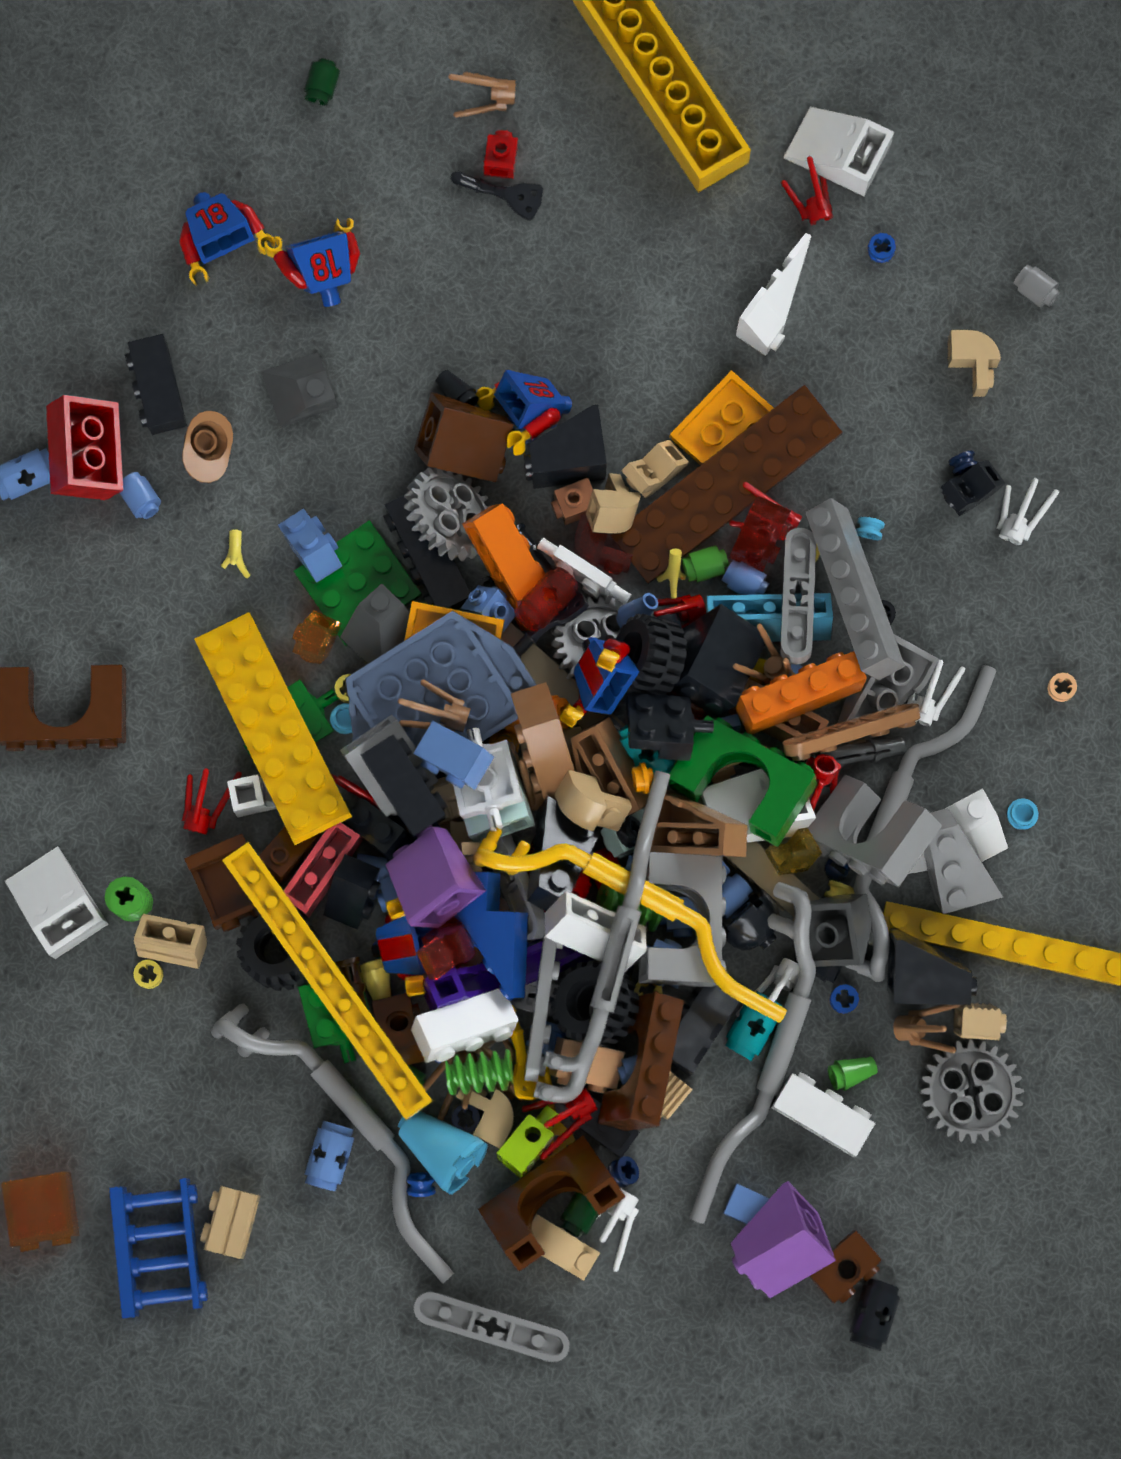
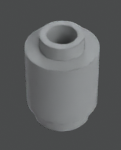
[1013,265,1060,308]

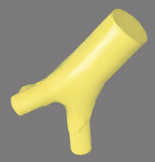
[221,530,250,578]
[657,548,686,599]

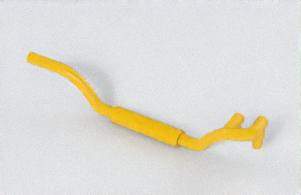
[473,826,787,1023]

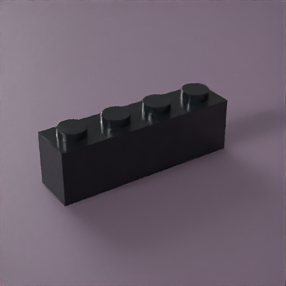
[383,495,470,610]

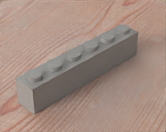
[805,498,905,680]

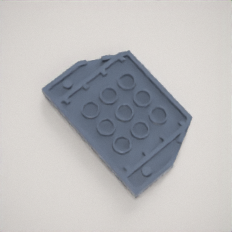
[346,611,537,748]

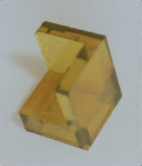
[765,828,822,875]

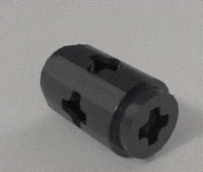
[849,1278,900,1351]

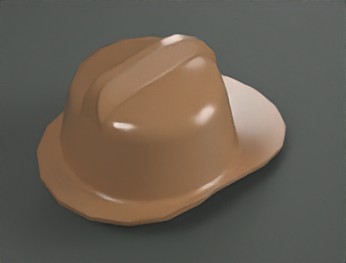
[182,411,233,483]

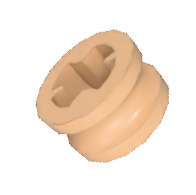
[1047,672,1077,702]

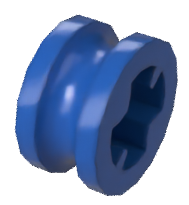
[868,233,896,263]
[830,984,859,1014]
[407,1172,435,1197]

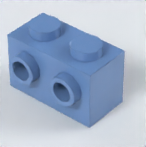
[278,508,342,583]
[413,721,494,790]

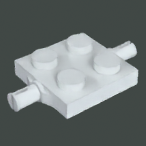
[537,538,632,605]
[453,728,524,831]

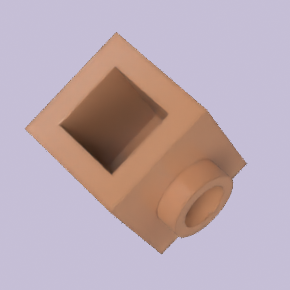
[550,478,593,525]

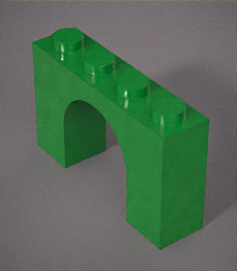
[669,716,817,847]

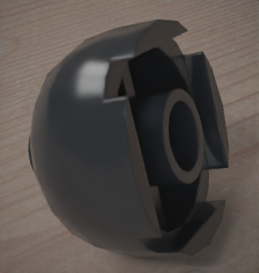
[722,889,780,951]

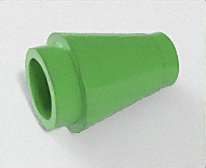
[828,1056,877,1091]

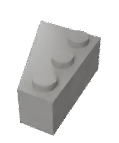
[924,808,1003,914]

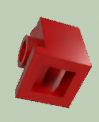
[483,130,518,179]

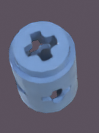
[0,448,50,500]
[304,1121,354,1191]

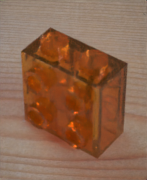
[1,1171,80,1252]

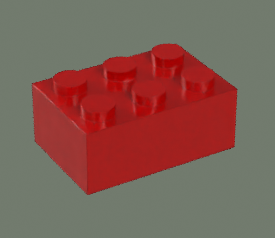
[46,395,123,500]

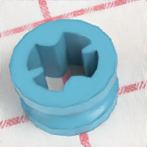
[856,517,885,540]

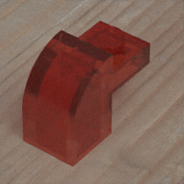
[574,514,633,575]
[416,921,476,980]

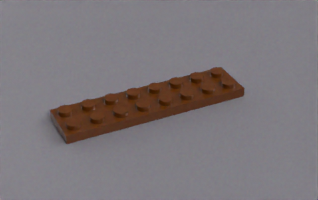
[610,385,843,584]

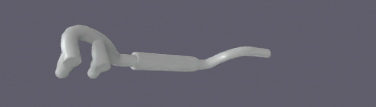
[845,665,996,982]
[533,770,670,1103]
[690,882,816,1224]
[211,1003,454,1284]

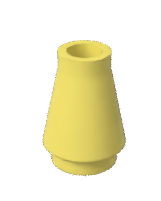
[359,958,391,1001]

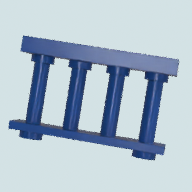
[109,1178,208,1319]

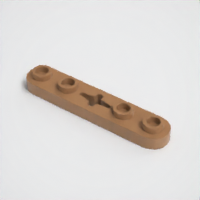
[783,703,921,761]

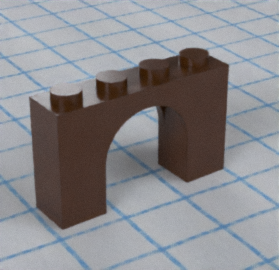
[0,665,126,751]
[598,992,684,1131]
[478,1136,626,1272]

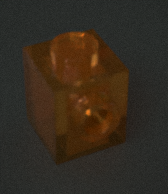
[292,610,341,665]

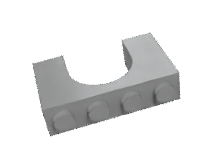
[802,774,942,887]
[639,852,726,987]

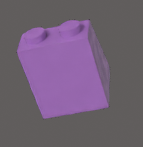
[385,826,486,928]
[731,1181,836,1298]

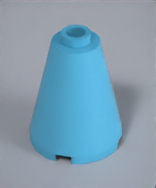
[398,1111,488,1194]

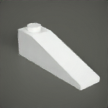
[736,233,811,356]
[908,789,1008,874]

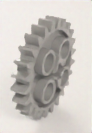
[404,467,490,561]
[551,596,623,687]
[919,1039,1024,1144]

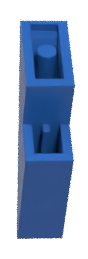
[454,872,528,1001]

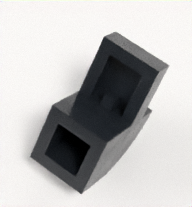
[940,460,1006,516]

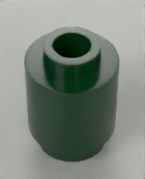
[304,58,340,106]
[560,1192,599,1237]

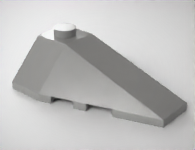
[837,634,940,746]

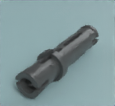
[813,736,906,765]

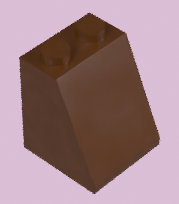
[414,392,515,483]

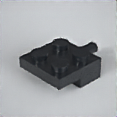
[626,693,714,761]

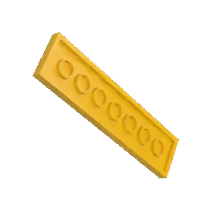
[194,612,352,845]

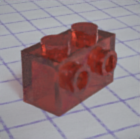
[729,495,792,573]

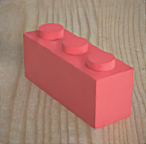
[284,823,363,917]

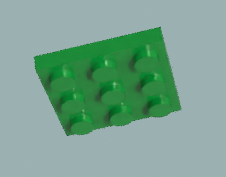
[293,520,422,647]

